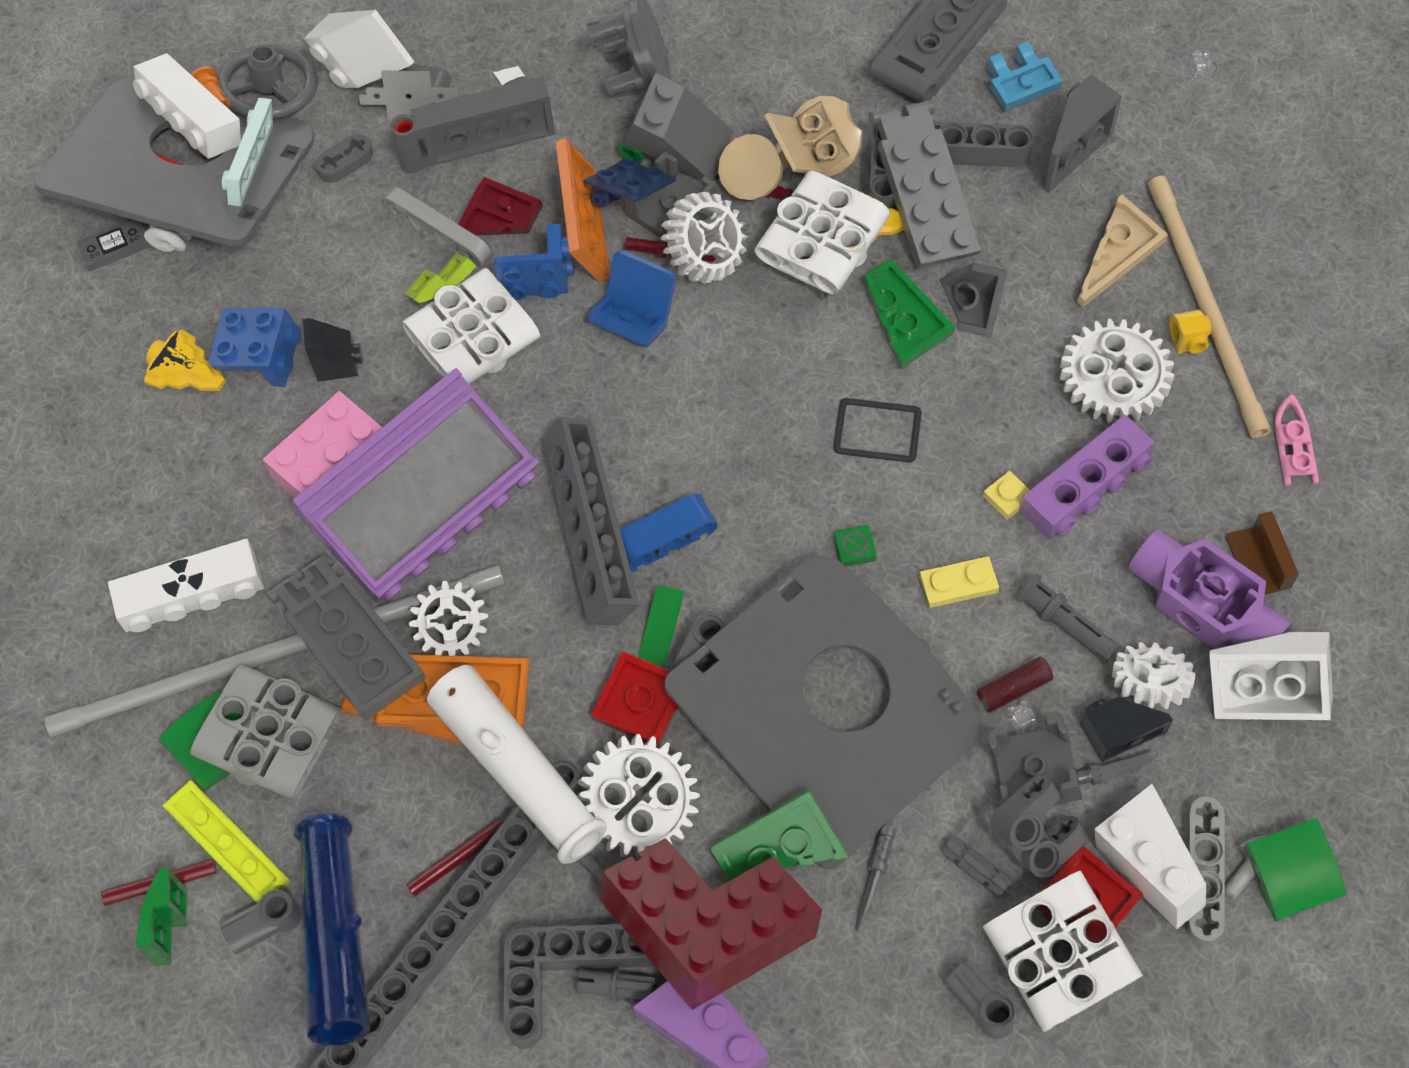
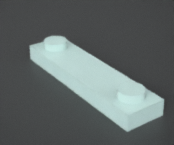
[222,98,273,207]

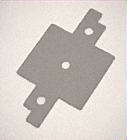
[359,71,459,119]

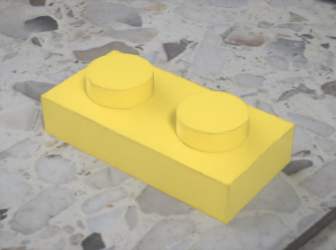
[919,556,999,608]

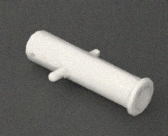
[426,665,607,864]

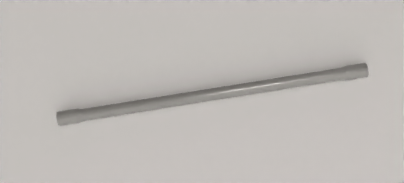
[44,565,505,738]

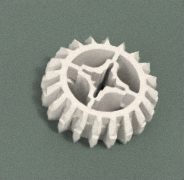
[660,192,748,284]

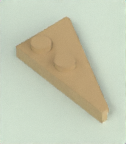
[1077,195,1168,307]

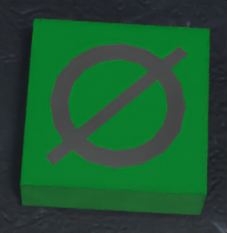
[834,525,877,567]

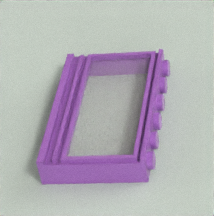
[292,368,540,603]

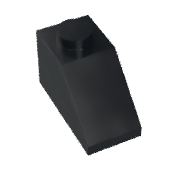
[303,318,363,382]
[1080,697,1173,762]

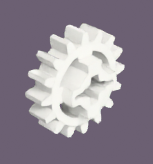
[409,581,488,656]
[1112,642,1196,709]

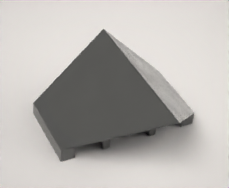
[939,263,1007,337]

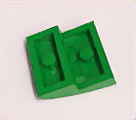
[159,689,265,791]
[1244,818,1347,921]
[136,868,187,967]

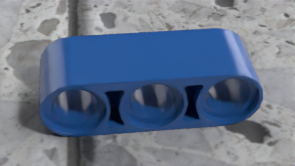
[620,494,718,572]

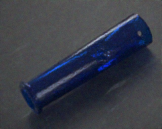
[293,813,370,1046]

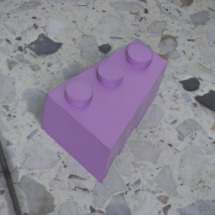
[633,981,769,1068]

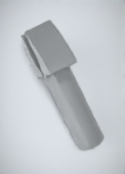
[1225,835,1265,899]

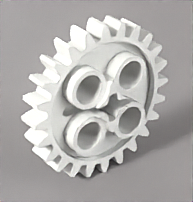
[1060,319,1174,423]
[577,734,700,859]

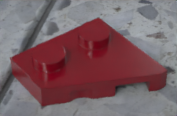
[458,177,543,236]

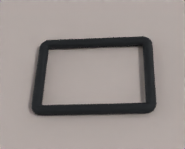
[833,398,922,463]

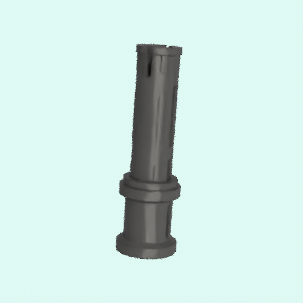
[1017,573,1120,663]

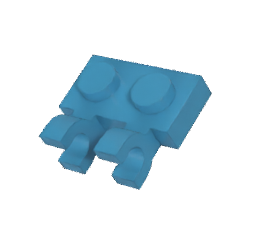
[986,41,1063,111]

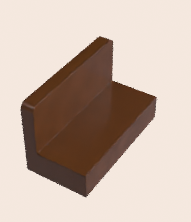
[1226,511,1299,595]

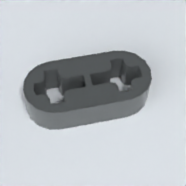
[315,134,373,183]

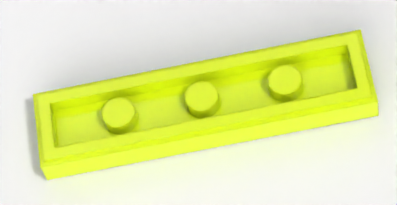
[162,780,291,904]

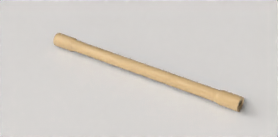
[1148,176,1271,439]

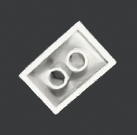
[304,10,414,88]
[1210,632,1333,720]

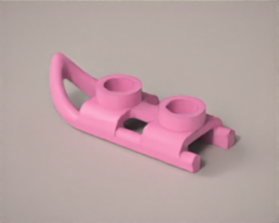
[1274,395,1319,486]

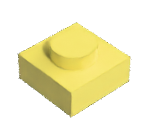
[983,471,1030,520]

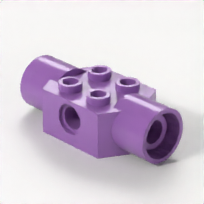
[1128,529,1293,649]

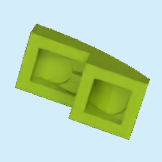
[404,253,477,303]

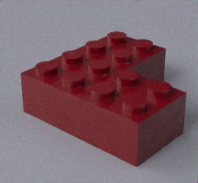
[600,838,822,1010]

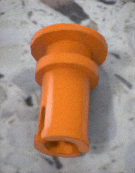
[191,66,231,110]

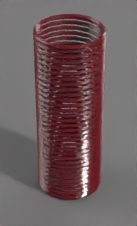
[977,656,1054,713]

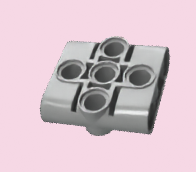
[190,664,342,801]

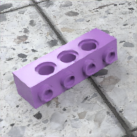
[1020,414,1155,540]

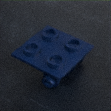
[584,159,677,207]

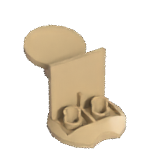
[718,96,863,200]

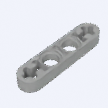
[383,187,492,268]
[1186,796,1225,946]

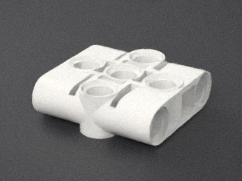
[754,171,890,295]
[401,268,540,384]
[983,871,1143,1033]

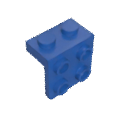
[494,224,574,300]
[588,250,676,348]
[208,308,301,387]

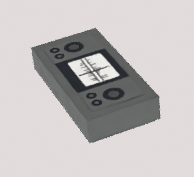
[76,219,151,272]

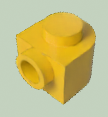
[1169,309,1212,354]

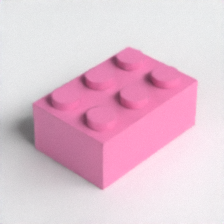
[262,391,382,498]

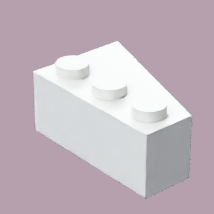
[1095,784,1206,929]

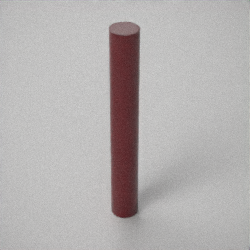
[406,818,504,897]
[101,859,217,906]

